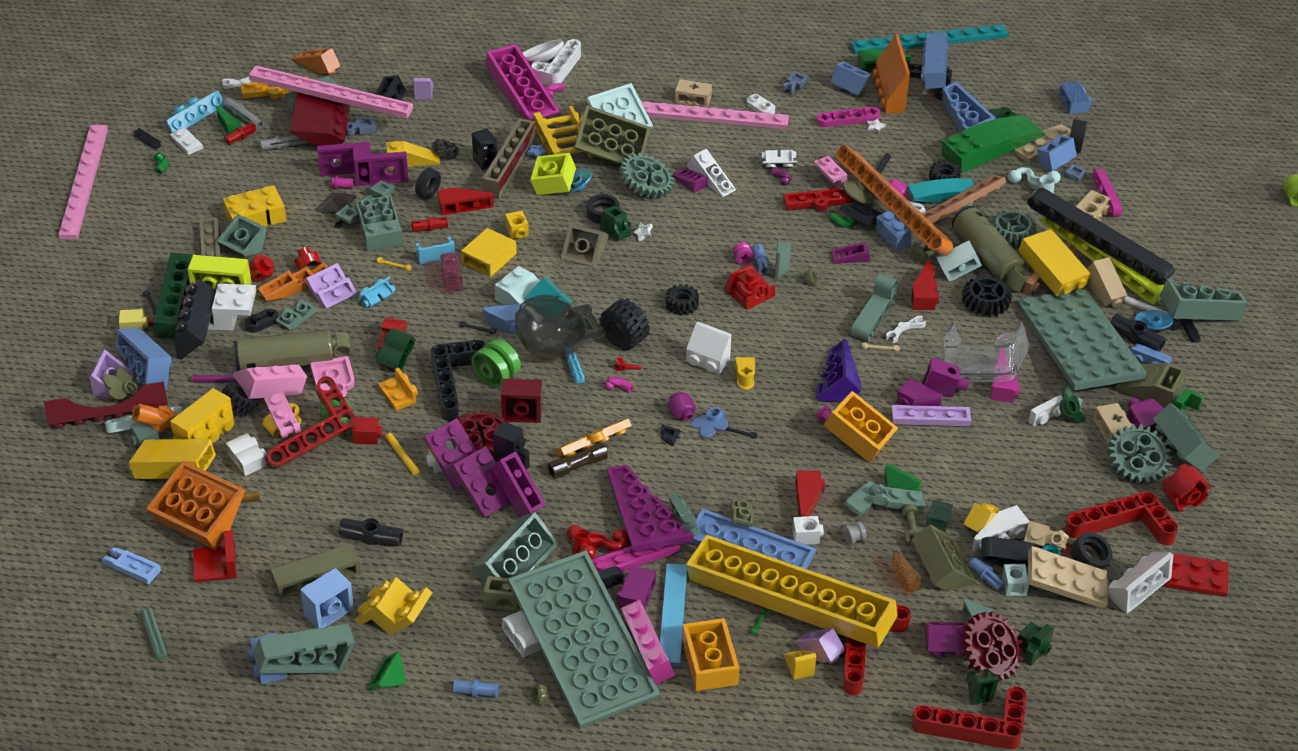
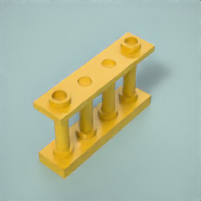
[534,106,593,158]

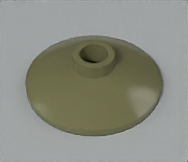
[843,181,874,205]

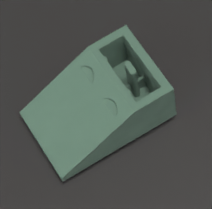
[356,195,403,251]

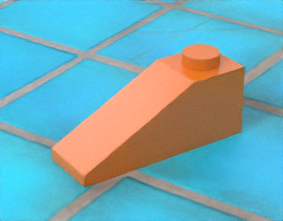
[292,48,340,75]

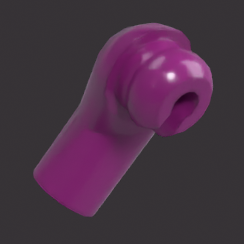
[771,167,792,185]

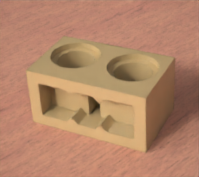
[1076,190,1110,221]

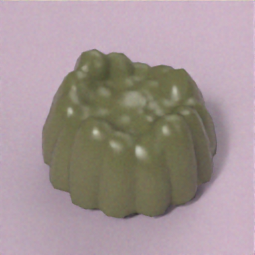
[804,269,818,286]
[531,683,549,705]

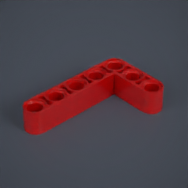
[266,376,355,469]
[1064,491,1178,546]
[843,605,911,695]
[911,686,1027,749]

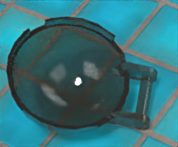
[515,295,606,359]

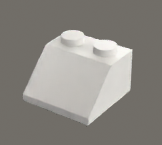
[686,322,732,374]

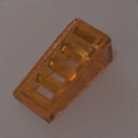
[892,550,921,596]

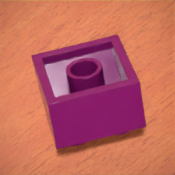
[923,621,968,656]

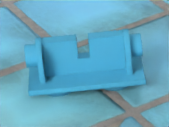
[357,276,396,308]

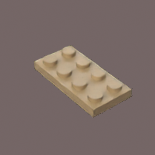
[1028,546,1108,608]

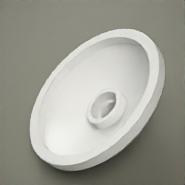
[522,39,564,65]

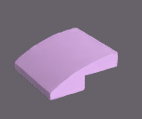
[305,263,357,309]

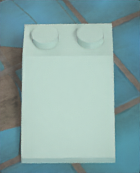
[495,266,544,323]

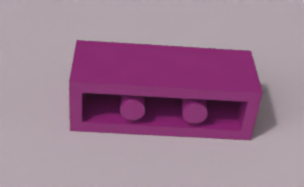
[490,452,546,518]

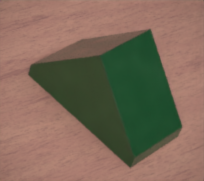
[966,669,999,705]

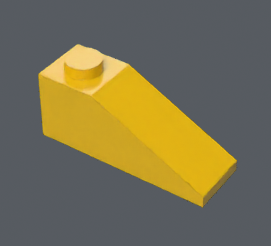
[387,141,440,168]

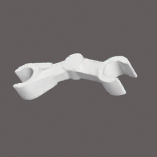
[222,76,253,89]
[886,316,926,343]

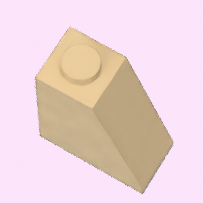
[1087,257,1127,307]

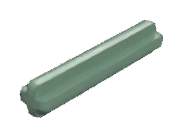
[141,607,167,660]

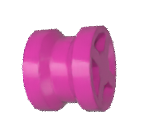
[733,242,754,264]

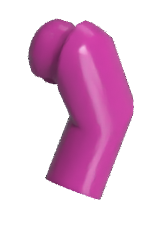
[545,83,564,97]
[604,377,634,393]

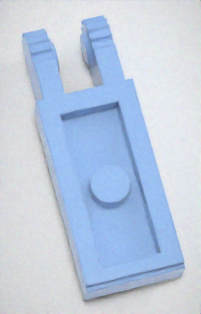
[102,547,161,585]

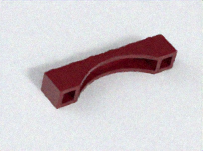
[44,381,168,428]

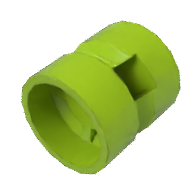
[1282,174,1298,206]

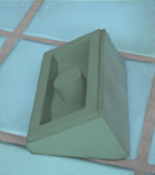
[774,242,791,280]

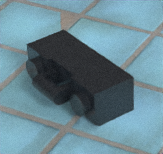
[493,421,530,470]

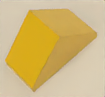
[783,649,816,680]

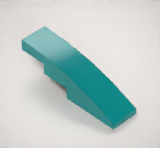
[907,178,974,203]

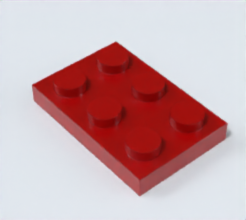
[1163,553,1228,597]

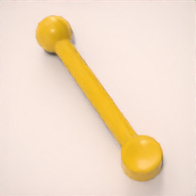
[377,257,411,271]

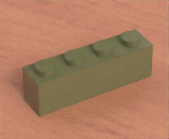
[270,544,361,599]

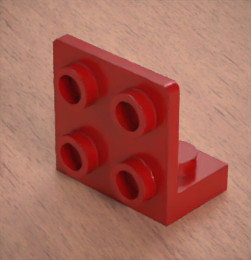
[193,530,237,582]

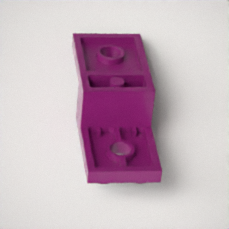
[317,142,409,186]
[422,418,510,518]

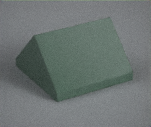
[217,214,267,256]

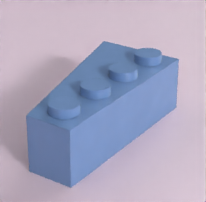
[942,82,996,132]
[116,328,172,391]

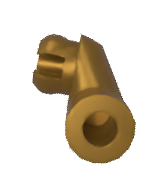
[235,484,260,502]

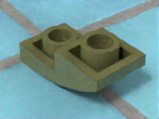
[730,499,754,527]

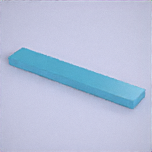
[660,563,687,667]

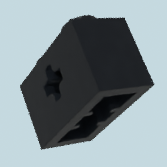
[472,128,497,170]

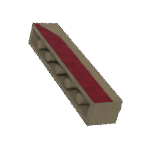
[482,118,536,199]

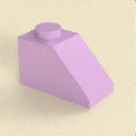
[794,628,845,664]

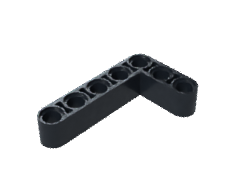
[431,340,486,422]

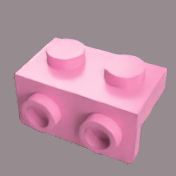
[815,156,848,188]

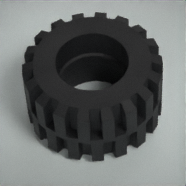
[599,299,650,351]

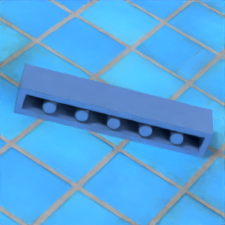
[921,32,948,89]

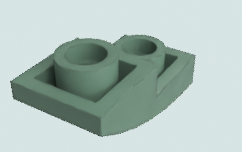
[275,299,317,330]
[845,481,874,516]

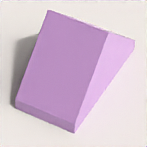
[414,78,434,100]

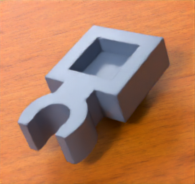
[783,71,809,95]
[347,116,376,136]

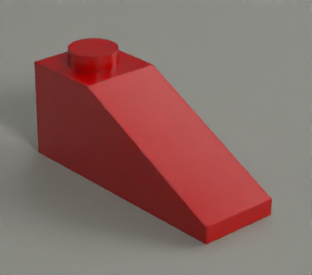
[437,188,494,216]
[795,470,825,517]

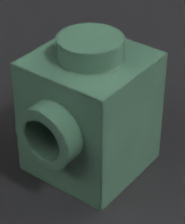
[130,422,162,447]

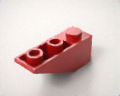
[911,261,939,310]

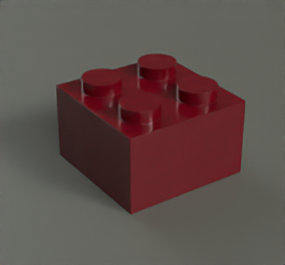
[501,379,543,423]

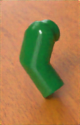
[154,152,169,174]
[829,212,856,227]

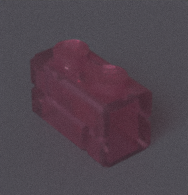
[440,252,463,293]

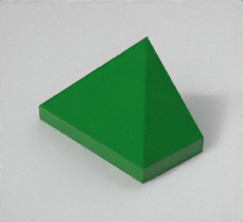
[216,105,242,134]
[884,463,922,491]
[366,652,406,691]

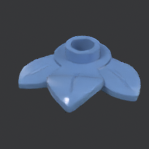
[690,407,728,438]

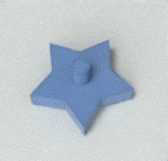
[527,144,547,159]

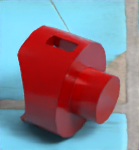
[294,246,322,271]
[249,255,274,282]

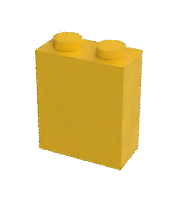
[461,228,517,277]

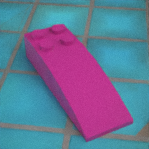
[485,44,560,121]

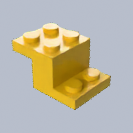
[355,577,433,635]

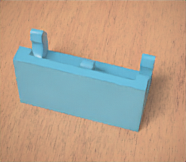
[415,237,455,264]

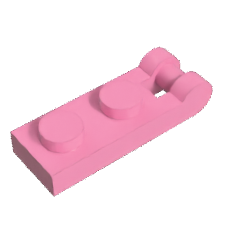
[264,391,301,439]

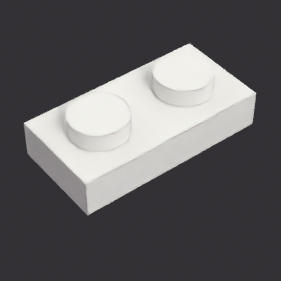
[170,128,203,155]
[1029,395,1063,427]

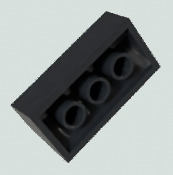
[174,279,216,359]

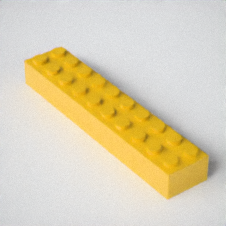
[686,535,897,648]

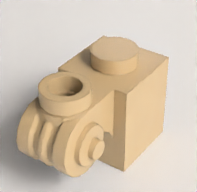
[1024,521,1069,551]

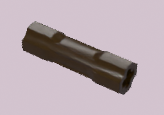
[547,442,608,479]

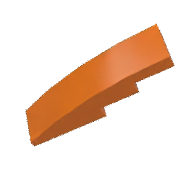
[257,262,328,301]

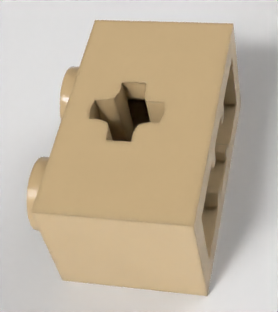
[675,79,712,108]
[1093,403,1132,443]

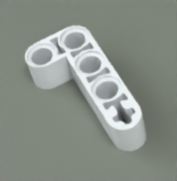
[531,39,581,85]

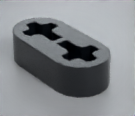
[245,309,278,333]
[598,566,624,589]

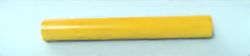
[385,433,420,475]

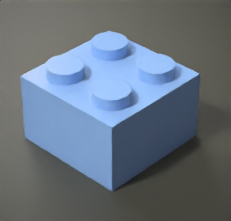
[300,568,354,629]

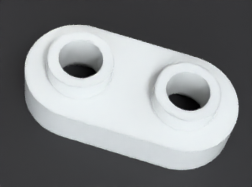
[747,94,775,114]

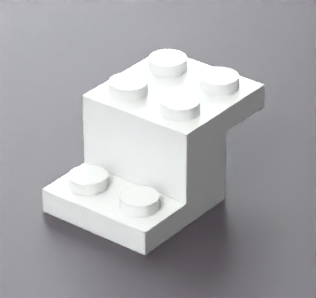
[208,284,256,330]

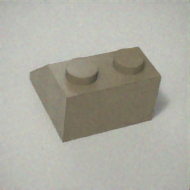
[560,224,609,267]

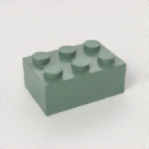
[1153,403,1220,470]

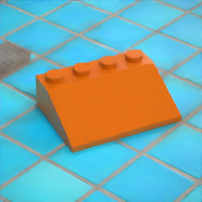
[872,34,910,114]
[146,461,245,550]

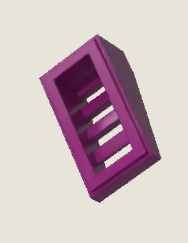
[672,167,708,193]
[831,241,871,264]

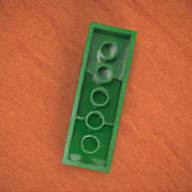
[941,115,1045,173]

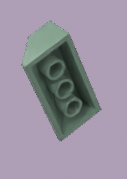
[472,512,559,583]

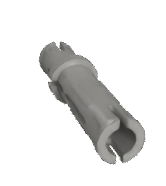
[223,98,264,130]
[260,135,309,151]

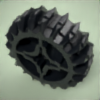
[962,275,1012,318]

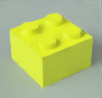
[530,153,576,195]

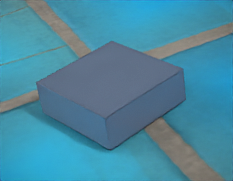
[1063,164,1087,182]

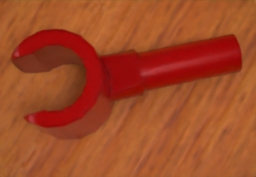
[614,357,641,372]

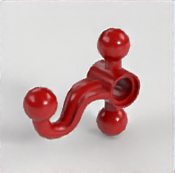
[566,525,628,560]

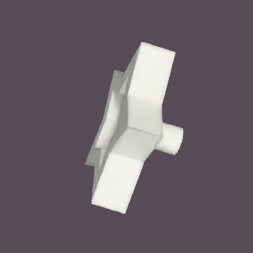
[867,119,886,133]
[633,222,653,241]

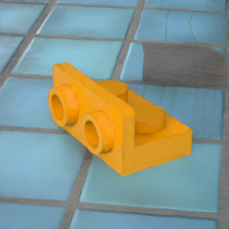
[378,368,418,411]

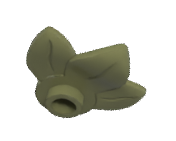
[103,367,138,400]

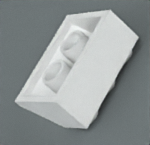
[1108,551,1173,614]

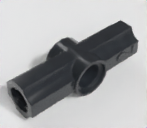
[1110,313,1166,352]
[338,518,404,546]

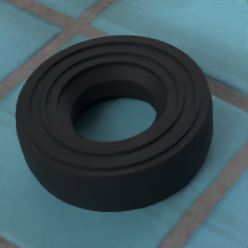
[415,168,441,200]

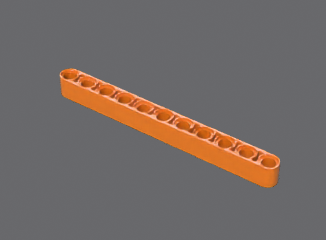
[836,146,953,256]

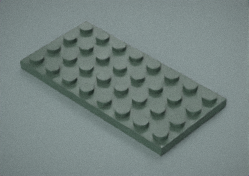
[1017,289,1147,390]
[508,550,660,729]

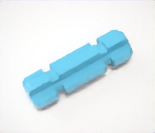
[566,354,585,384]

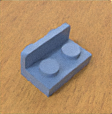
[1130,344,1172,364]

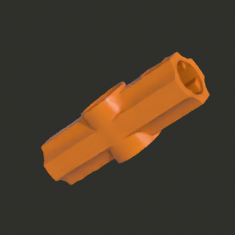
[132,404,179,432]

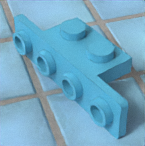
[165,90,224,134]

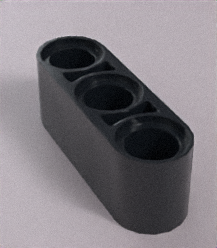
[981,537,1040,567]

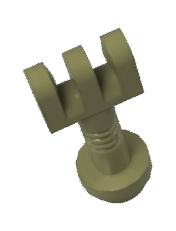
[902,504,923,545]

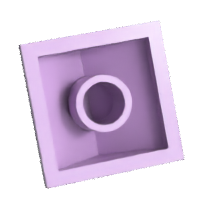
[89,350,135,398]

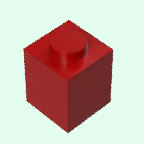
[352,417,383,445]

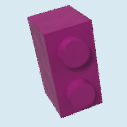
[616,565,656,609]

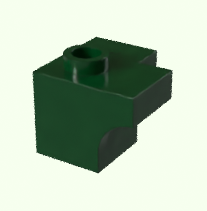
[599,206,632,241]
[1017,622,1054,666]

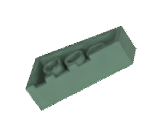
[253,624,355,673]

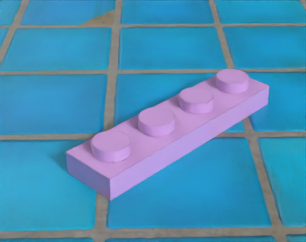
[891,405,971,426]

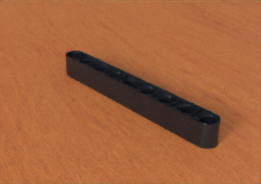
[1027,188,1175,285]

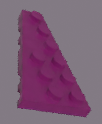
[607,465,693,552]

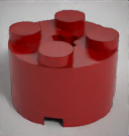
[1161,464,1211,512]

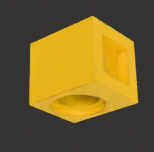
[505,211,529,239]

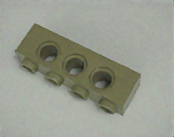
[483,576,521,612]

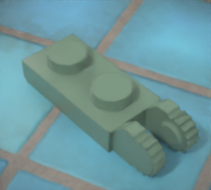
[869,484,926,511]
[668,492,700,536]

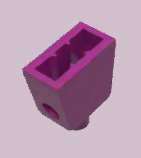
[922,357,969,398]
[1127,397,1164,434]

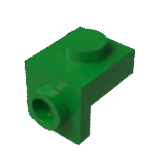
[1172,388,1203,412]

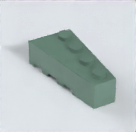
[1160,279,1248,321]

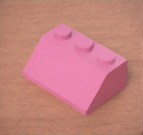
[233,364,307,399]

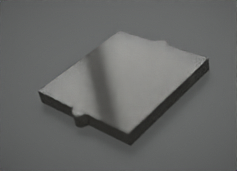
[316,192,356,215]

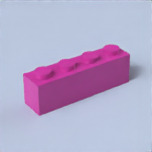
[621,600,675,685]

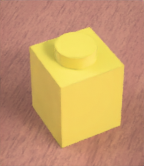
[119,309,148,332]

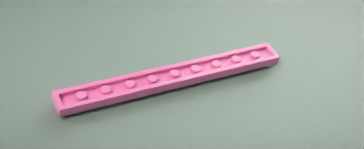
[249,66,413,119]
[641,101,789,129]
[59,125,108,239]

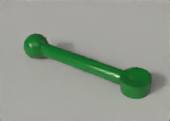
[750,608,769,635]

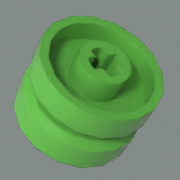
[471,338,521,388]

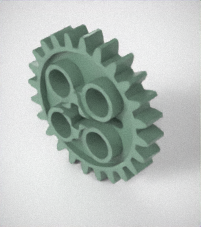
[619,153,674,199]
[1106,424,1172,485]

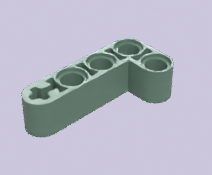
[851,274,898,342]

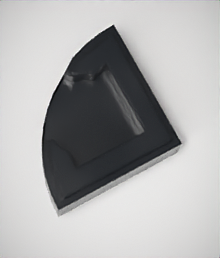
[661,424,681,446]

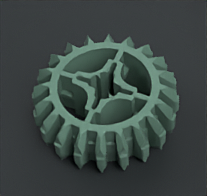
[990,209,1037,250]

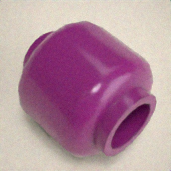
[667,392,696,421]

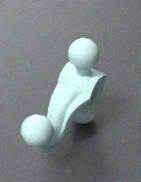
[1008,167,1061,194]

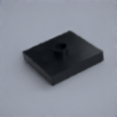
[839,201,883,226]

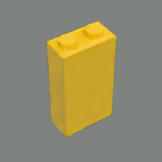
[1018,229,1090,296]
[129,439,216,479]

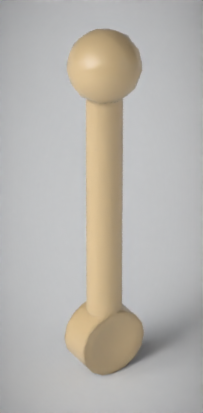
[861,342,900,352]

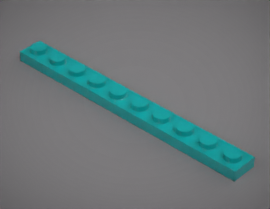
[851,24,1009,54]

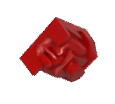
[724,264,775,310]

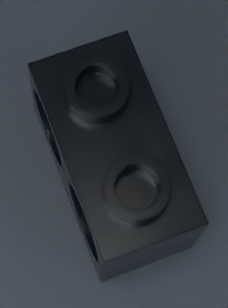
[375,75,407,101]

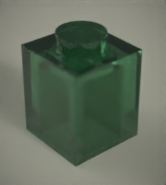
[926,500,953,533]

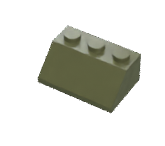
[912,524,977,591]

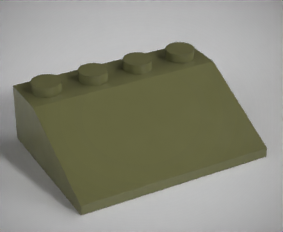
[574,105,651,165]

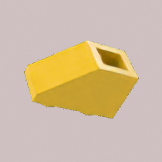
[964,502,1000,533]

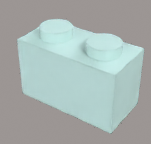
[937,241,982,281]

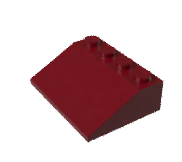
[289,92,350,146]

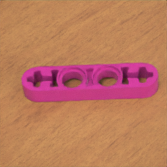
[816,107,880,127]
[1092,168,1122,217]

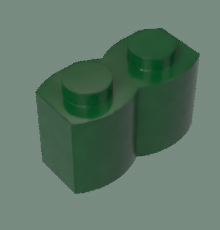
[376,328,416,371]

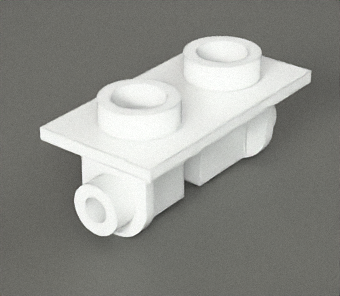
[761,150,797,168]

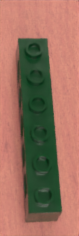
[153,252,193,339]

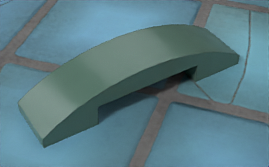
[335,180,395,223]

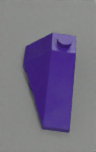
[816,338,861,402]

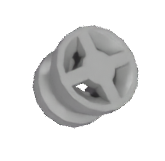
[843,521,867,545]

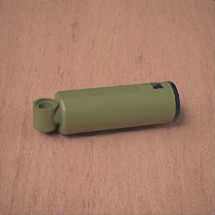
[952,206,1031,292]
[233,330,352,371]

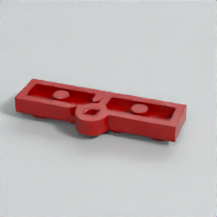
[783,188,855,211]

